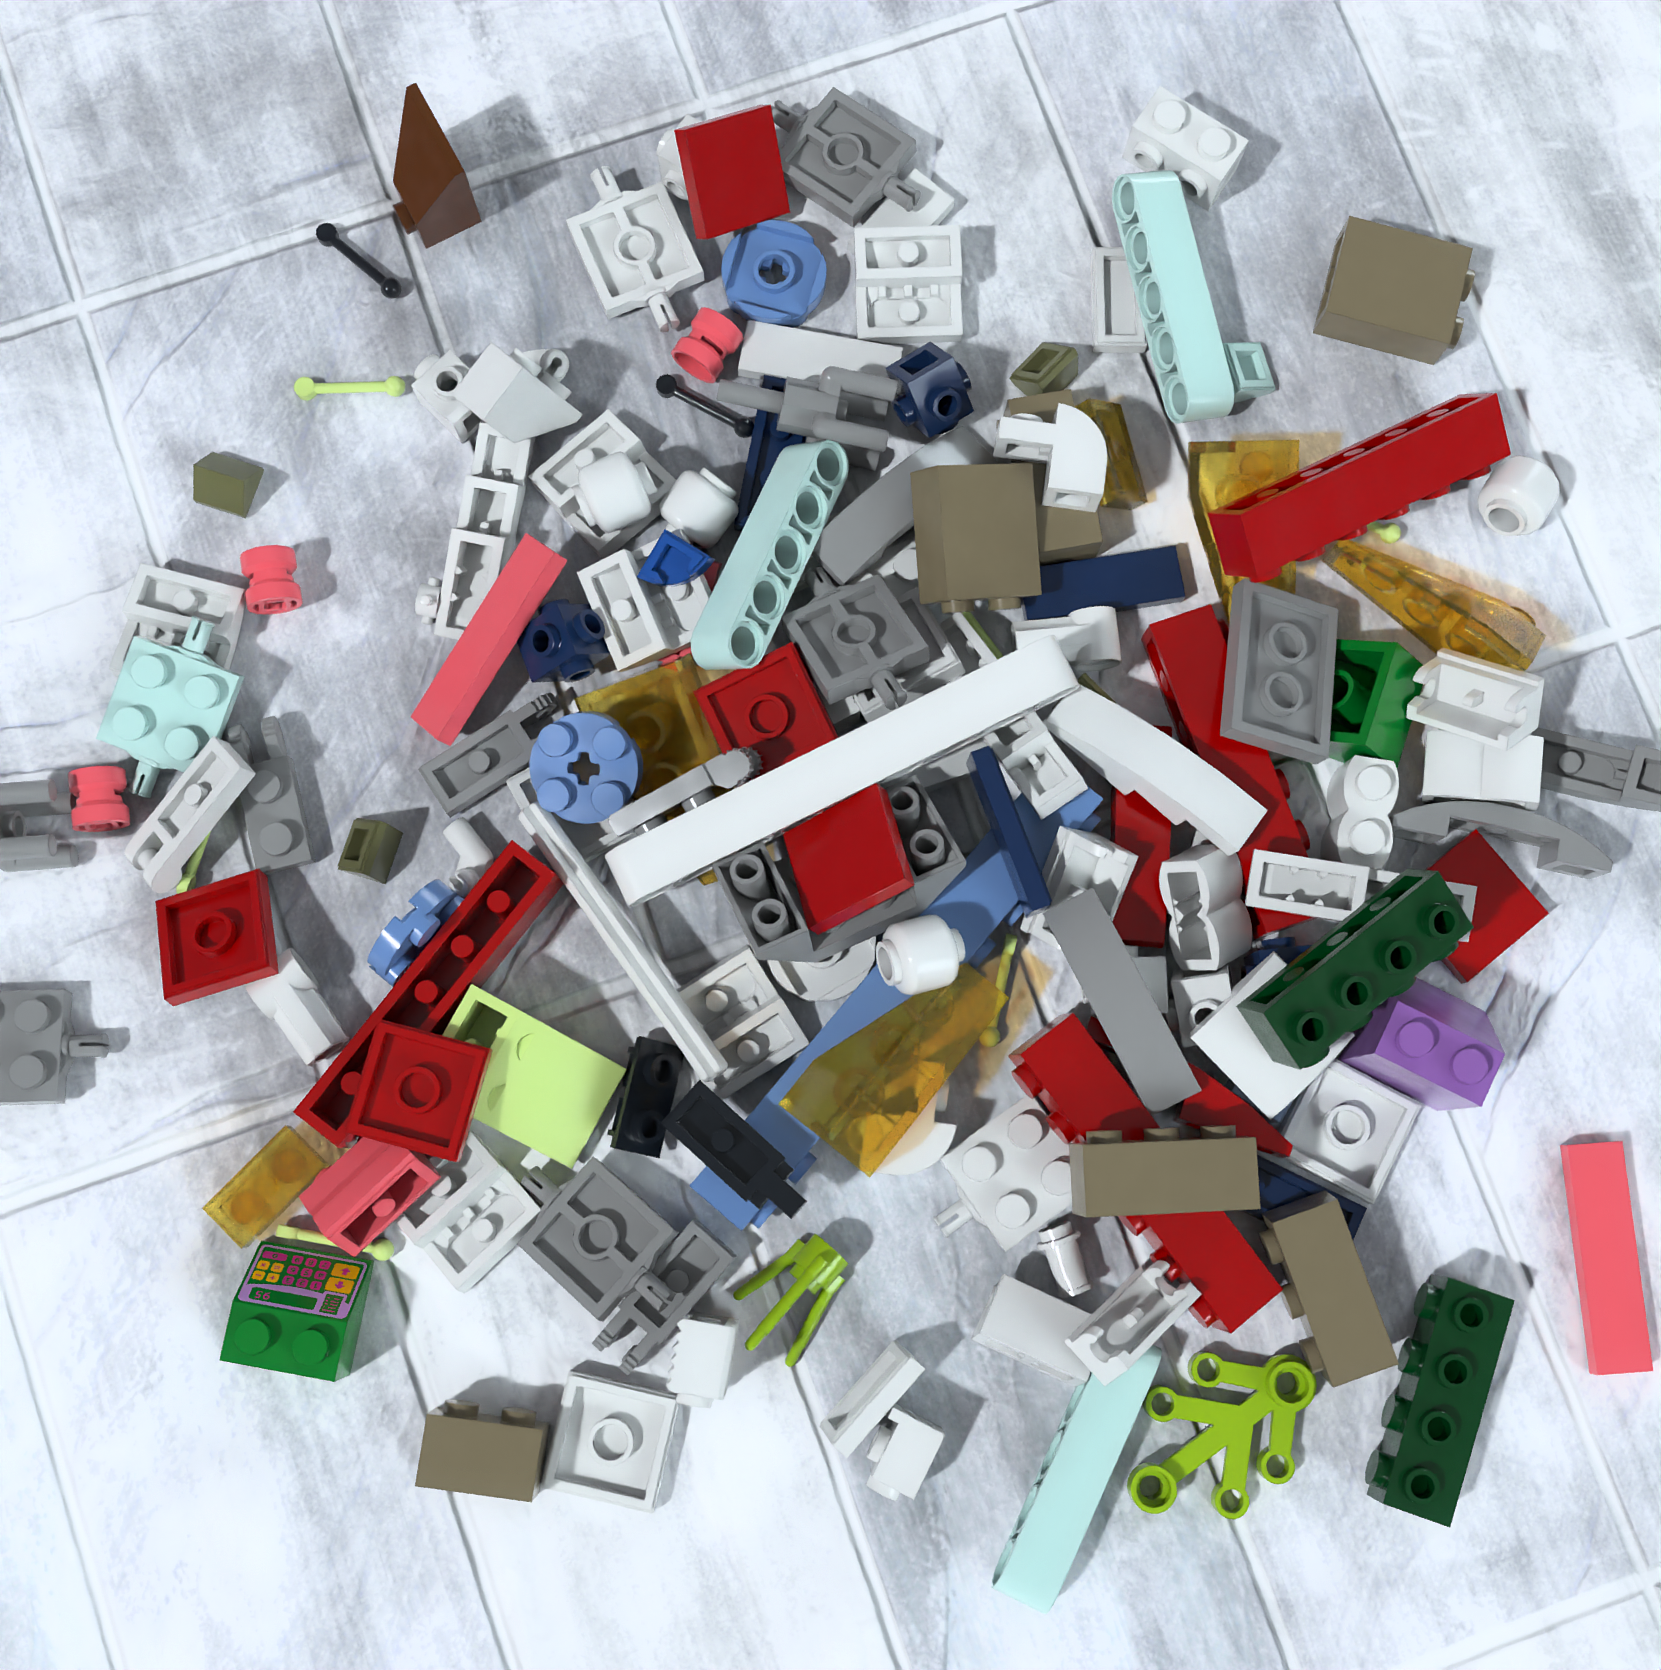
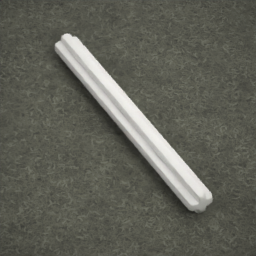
[518,801,728,1083]

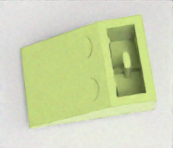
[442,984,627,1169]

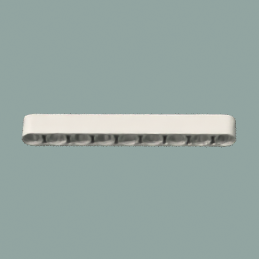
[604,635,1080,907]

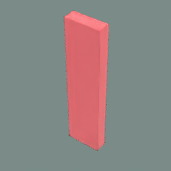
[410,533,567,746]
[1560,1141,1653,1375]

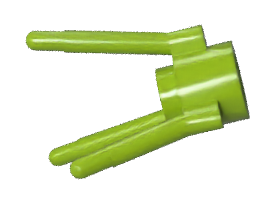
[733,1233,848,1367]

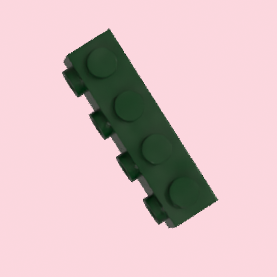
[1236,868,1474,1070]
[1365,1274,1515,1528]

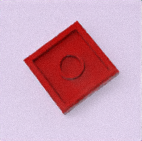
[674,105,790,240]
[693,642,840,781]
[783,783,915,935]
[1425,829,1549,984]
[155,868,279,1007]
[344,1019,493,1163]

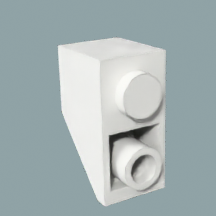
[451,342,583,443]

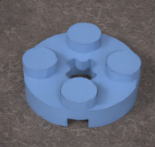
[721,220,827,328]
[529,711,643,824]
[367,879,464,987]

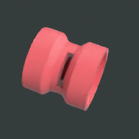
[671,307,744,383]
[240,545,303,615]
[68,766,130,832]

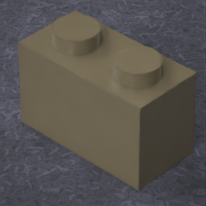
[415,1399,550,1503]

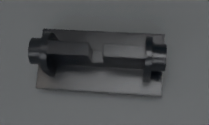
[607,1036,684,1158]

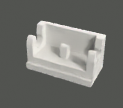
[1406,648,1545,751]
[1020,826,1139,951]
[1064,1260,1201,1386]
[971,1274,1091,1387]

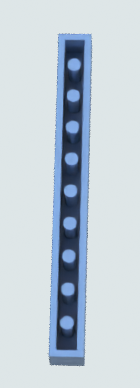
[690,786,1103,1231]

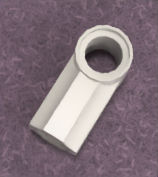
[1011,606,1122,671]
[244,948,351,1066]

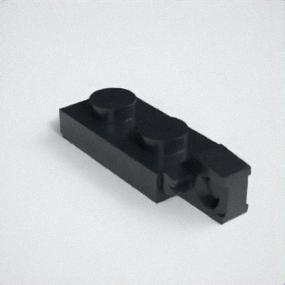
[661,1080,807,1219]

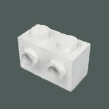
[1122,86,1249,211]

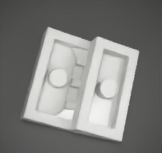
[854,225,963,344]
[528,409,676,559]
[577,528,712,672]
[109,563,246,677]
[676,945,810,1100]
[1190,951,1355,1120]
[395,1129,542,1294]

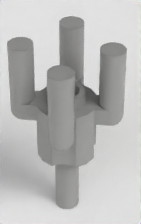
[716,366,898,471]
[0,779,79,872]

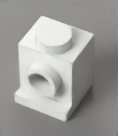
[411,350,485,444]
[866,1403,945,1501]

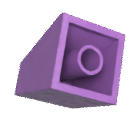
[1338,977,1505,1111]

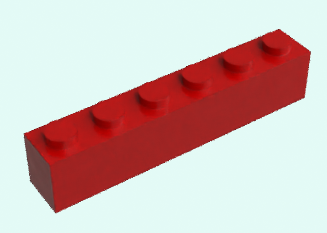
[1207,393,1511,583]
[1141,604,1317,940]
[293,840,564,1148]
[1008,1013,1283,1333]

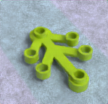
[1127,1351,1317,1519]

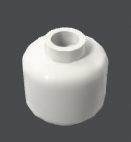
[572,452,657,533]
[1477,456,1560,536]
[659,467,739,548]
[876,915,965,995]

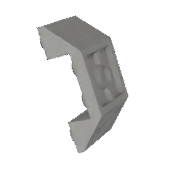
[711,775,966,962]

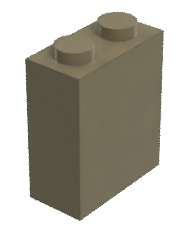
[1313,216,1475,365]
[910,463,1042,614]

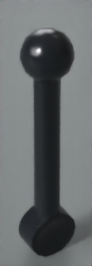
[316,223,401,299]
[656,374,754,438]

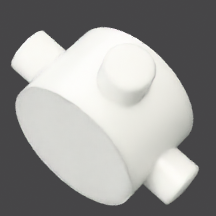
[415,577,442,625]

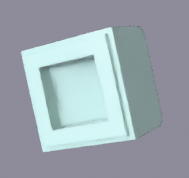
[1222,342,1276,403]

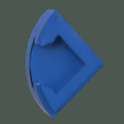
[637,529,715,587]

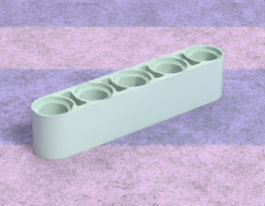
[1112,170,1234,424]
[691,440,849,670]
[991,1345,1162,1614]

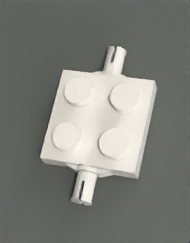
[566,166,704,333]
[933,1095,1073,1252]

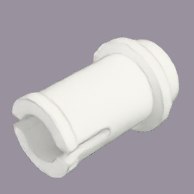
[1037,1221,1094,1298]

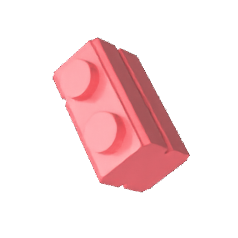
[298,1136,441,1257]

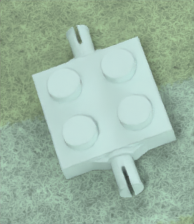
[96,616,245,798]

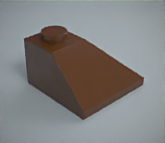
[392,83,482,249]

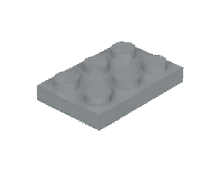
[1220,578,1339,765]

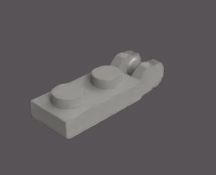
[418,693,558,818]
[228,716,316,875]
[608,747,763,837]
[592,1218,737,1376]

